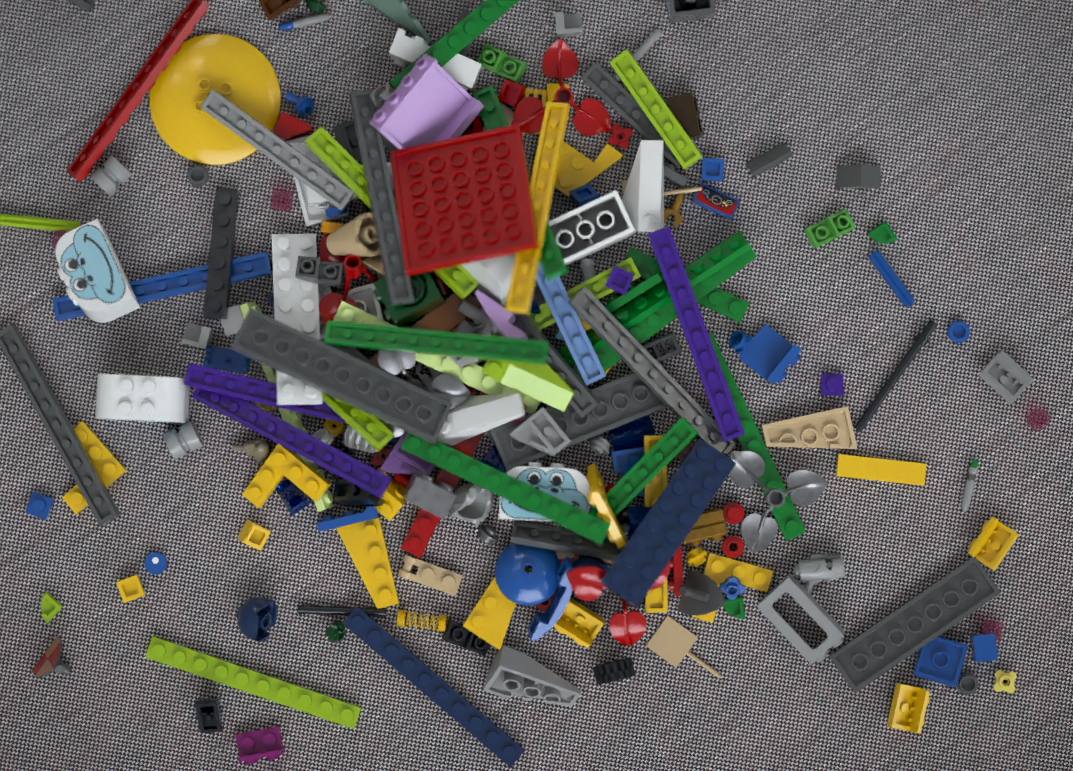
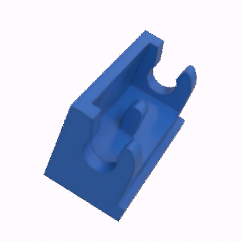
[203,346,251,374]

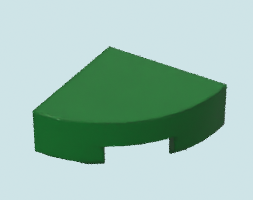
[867,221,898,244]
[722,596,745,619]

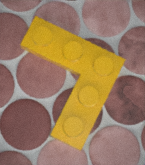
[62,421,127,514]
[242,444,331,508]
[585,463,626,549]
[691,553,773,623]

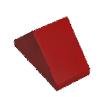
[273,112,314,141]

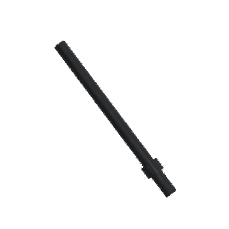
[854,320,937,432]

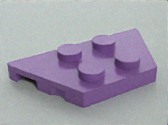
[380,432,448,475]

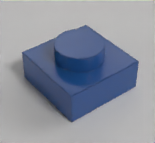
[701,158,724,182]
[569,183,599,207]
[25,492,55,520]

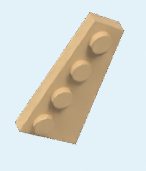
[761,406,858,449]

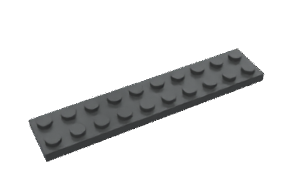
[230,308,453,444]

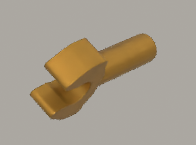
[664,187,686,228]

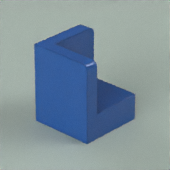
[970,633,998,662]

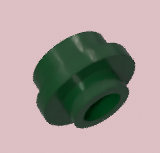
[305,0,327,13]
[326,621,346,643]

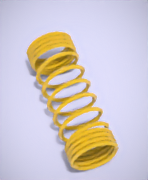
[397,609,447,632]

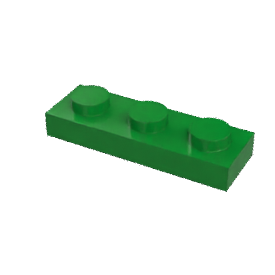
[604,271,664,313]

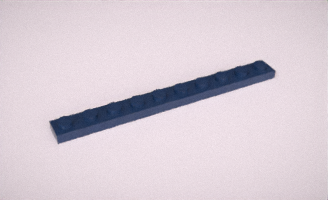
[343,606,525,768]

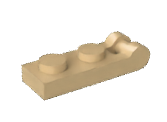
[398,555,463,596]

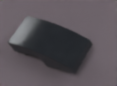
[442,619,490,656]

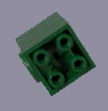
[373,272,446,328]

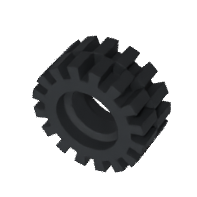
[592,658,635,685]

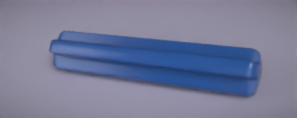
[869,250,915,308]

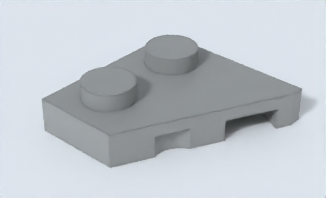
[509,407,571,456]

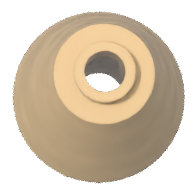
[326,212,380,257]

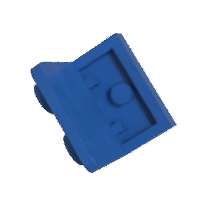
[739,325,801,385]

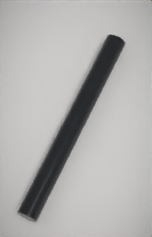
[298,605,387,617]

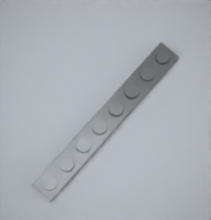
[200,90,355,211]

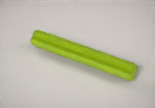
[0,213,81,232]

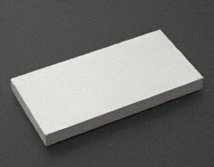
[286,131,349,227]

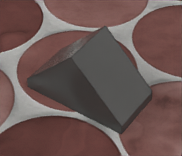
[836,164,881,189]

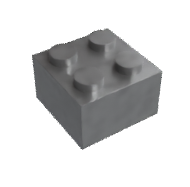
[402,471,457,520]

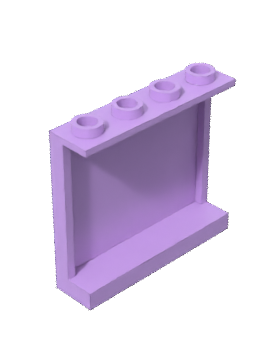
[369,54,484,150]

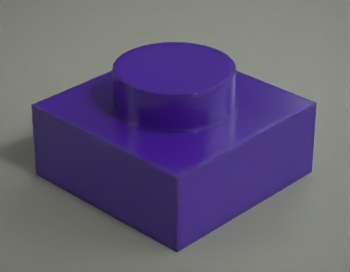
[605,266,634,295]
[820,373,844,396]

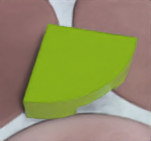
[41,592,63,623]

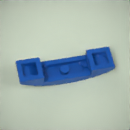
[527,556,573,641]

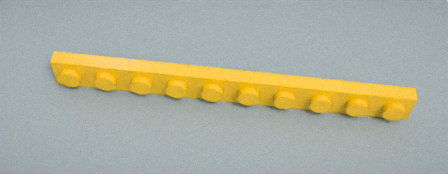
[505,102,570,314]

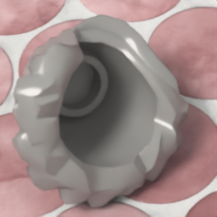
[450,483,494,526]

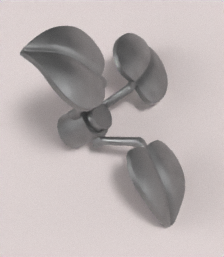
[376,350,470,438]
[729,451,828,553]

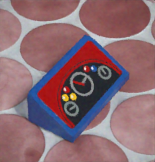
[691,183,740,221]

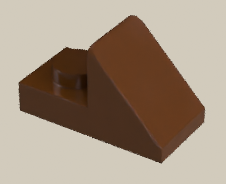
[259,0,300,20]

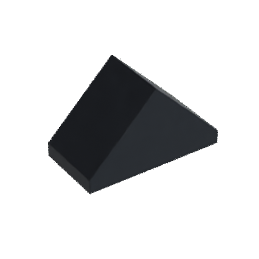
[195,697,222,733]

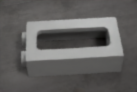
[756,573,845,665]

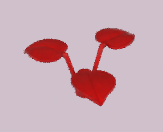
[511,39,612,136]
[319,233,378,325]
[567,561,670,646]

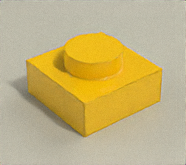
[116,574,146,603]

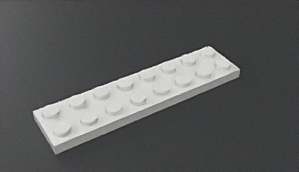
[271,234,322,405]

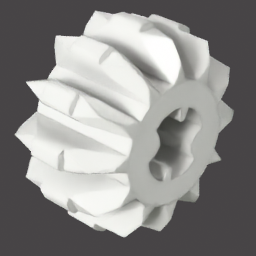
[343,425,377,453]

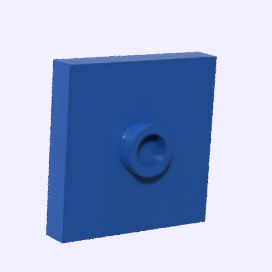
[913,636,969,688]

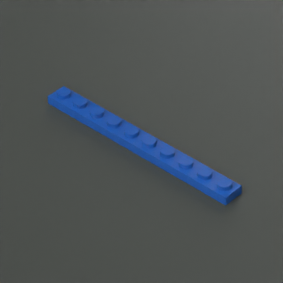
[52,252,273,322]

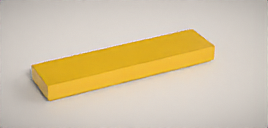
[836,454,927,486]

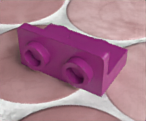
[235,726,284,765]

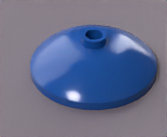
[495,543,560,606]

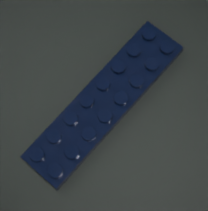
[600,438,736,608]

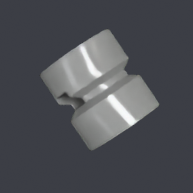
[90,155,132,197]
[163,421,204,460]

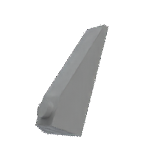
[483,645,581,706]

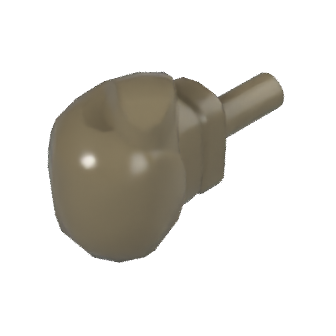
[232,439,270,463]

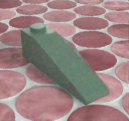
[362,0,433,46]

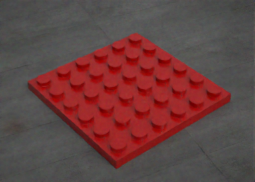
[390,124,539,276]

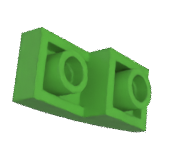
[477,44,528,84]
[804,209,856,249]

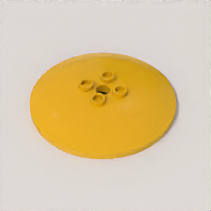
[149,34,281,165]

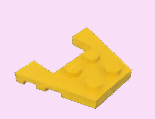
[532,117,623,198]

